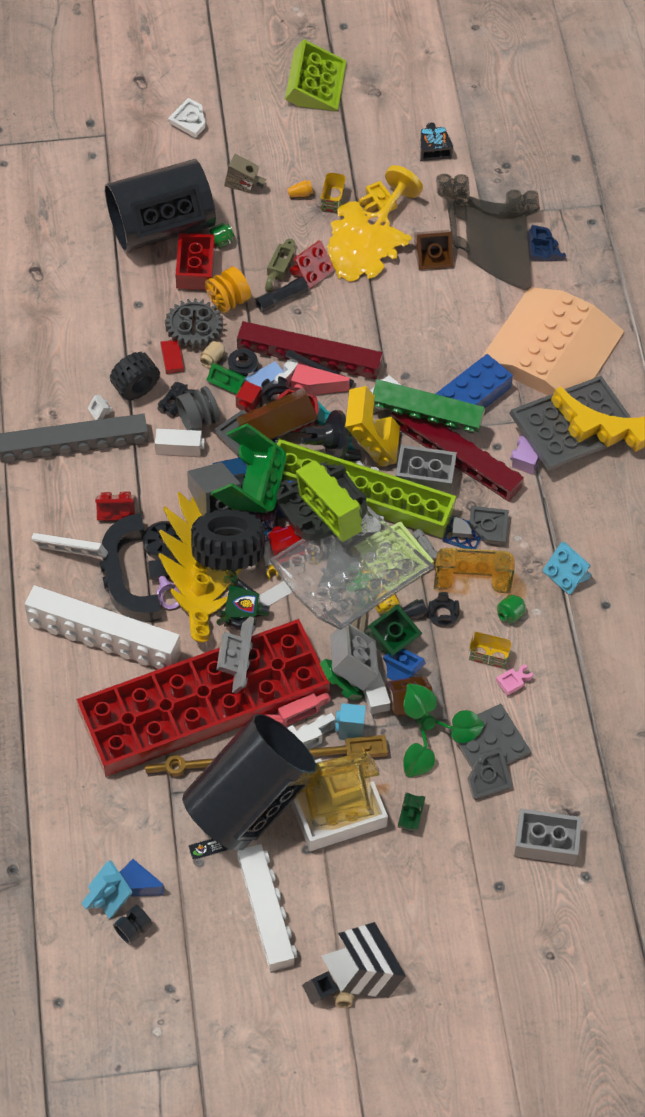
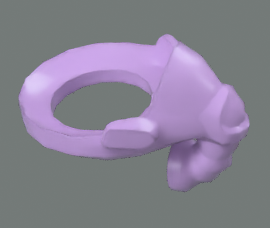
[156,576,182,609]

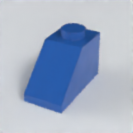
[120,859,164,897]

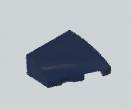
[527,225,566,262]

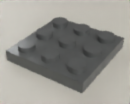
[449,704,531,769]

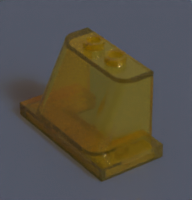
[301,751,380,827]

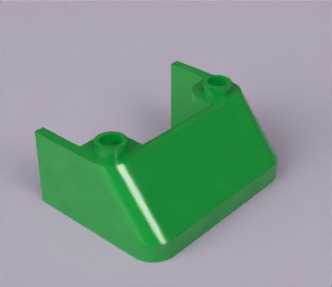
[211,423,286,513]

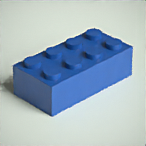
[435,354,513,408]

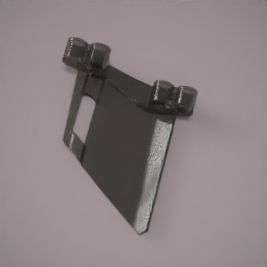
[436,173,540,291]

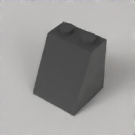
[187,462,241,516]

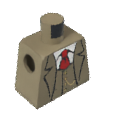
[224,154,266,193]

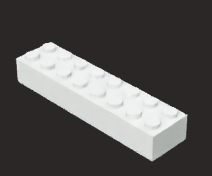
[24,585,181,669]

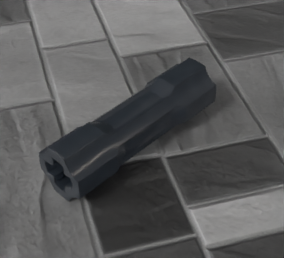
[255,277,309,312]

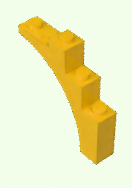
[551,386,645,452]

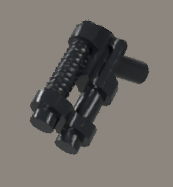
[157,382,194,417]

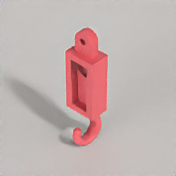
[265,693,331,727]

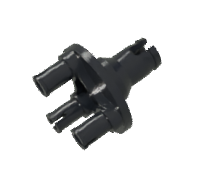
[300,410,362,461]

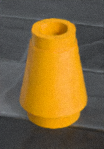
[287,180,313,198]

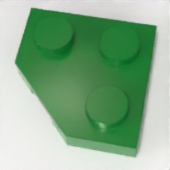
[320,659,364,700]

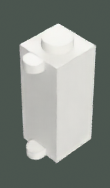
[155,429,205,457]

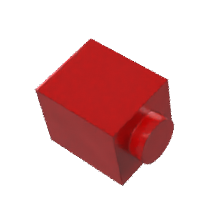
[235,381,262,412]

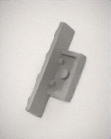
[217,617,255,694]

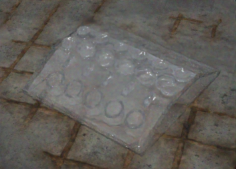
[270,506,434,630]

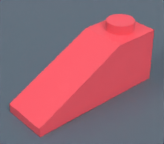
[291,364,350,395]

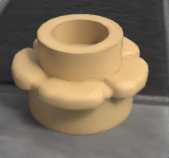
[333,990,354,1008]

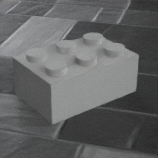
[396,445,457,494]
[330,620,379,690]
[514,809,582,865]

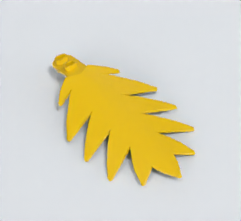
[159,492,242,643]

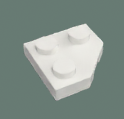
[168,98,206,138]

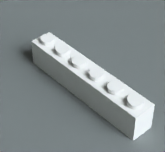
[237,844,297,972]

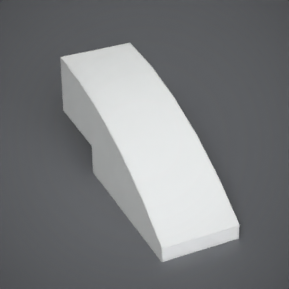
[362,669,390,715]

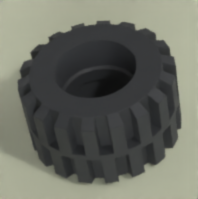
[110,351,160,400]

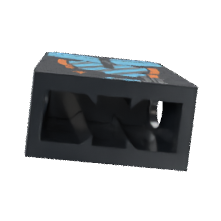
[420,122,453,161]

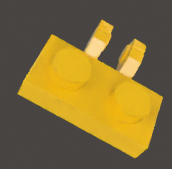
[358,181,397,213]

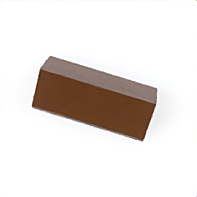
[236,388,318,440]

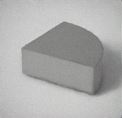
[452,517,472,538]

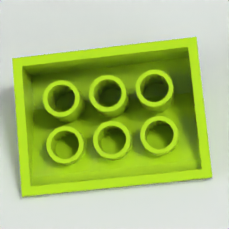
[285,39,347,111]

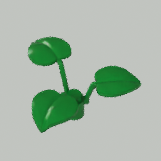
[403,684,484,777]

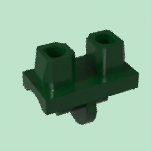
[397,792,425,832]

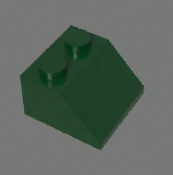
[365,604,423,657]

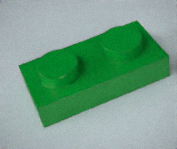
[206,363,247,394]

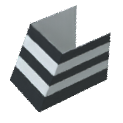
[321,922,406,998]

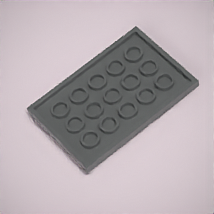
[509,376,631,471]

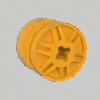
[205,266,251,313]

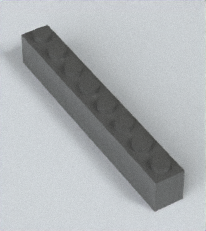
[0,413,149,462]

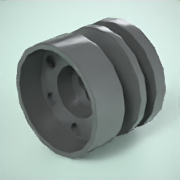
[176,386,220,431]

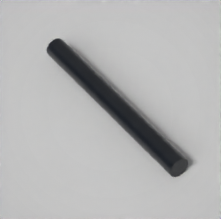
[286,350,354,387]

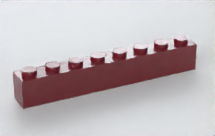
[237,321,383,380]
[391,412,524,502]

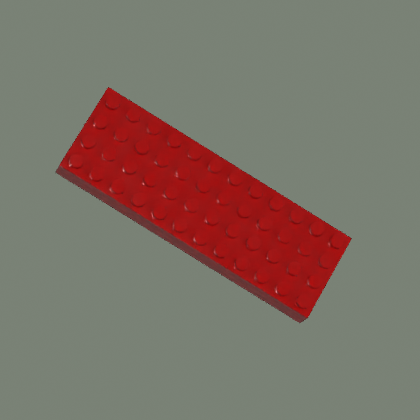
[76,619,330,777]

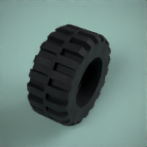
[191,509,265,572]

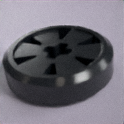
[143,521,183,560]

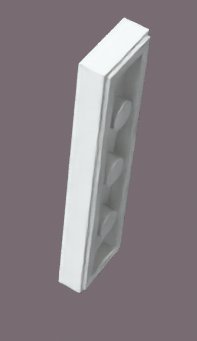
[31,533,108,558]

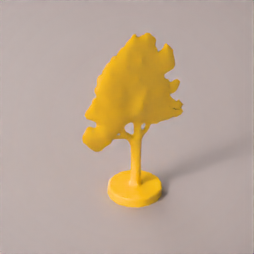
[327,165,423,282]

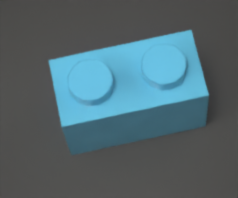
[335,703,366,740]

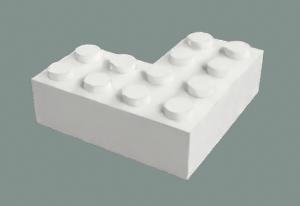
[291,758,388,851]

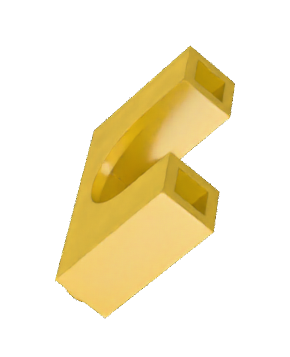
[345,386,400,467]

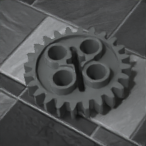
[165,298,223,349]

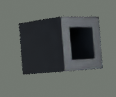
[302,971,338,1005]

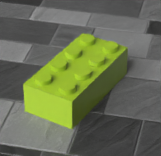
[296,460,362,542]

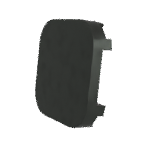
[276,462,367,541]

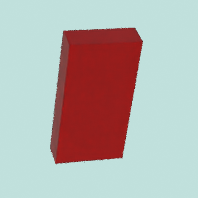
[160,340,184,374]

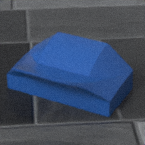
[383,648,426,680]

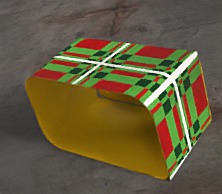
[320,172,346,213]
[468,631,512,669]

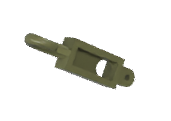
[265,239,296,293]

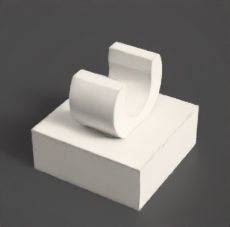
[87,395,113,420]

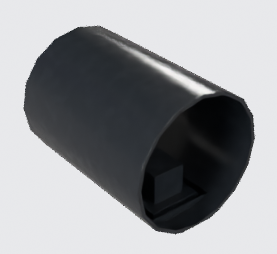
[104,159,216,252]
[182,713,317,850]

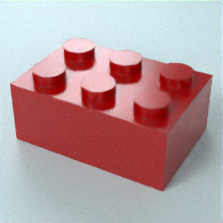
[175,234,215,290]

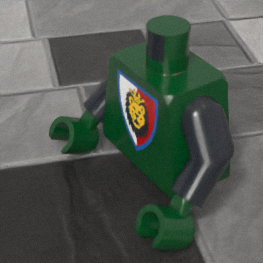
[217,570,270,631]

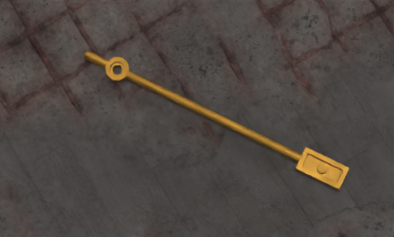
[145,735,388,777]

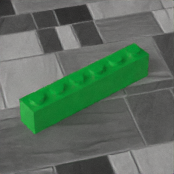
[373,379,485,433]

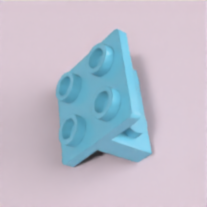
[543,542,592,594]
[82,861,132,918]

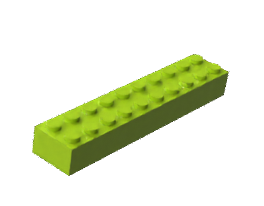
[277,439,456,538]

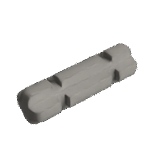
[413,529,439,562]

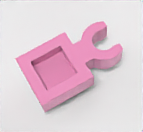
[496,665,533,696]

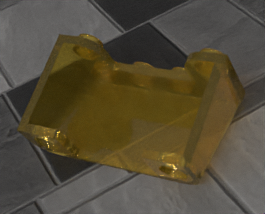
[433,548,515,593]

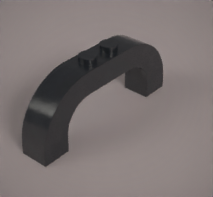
[99,513,162,622]

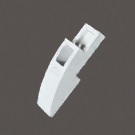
[286,713,336,749]

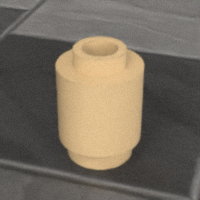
[199,341,225,368]

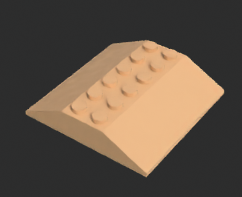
[481,287,624,396]

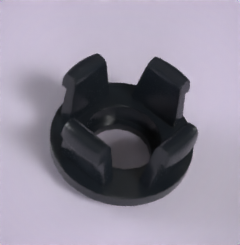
[228,349,258,377]
[261,376,291,404]
[427,592,460,626]

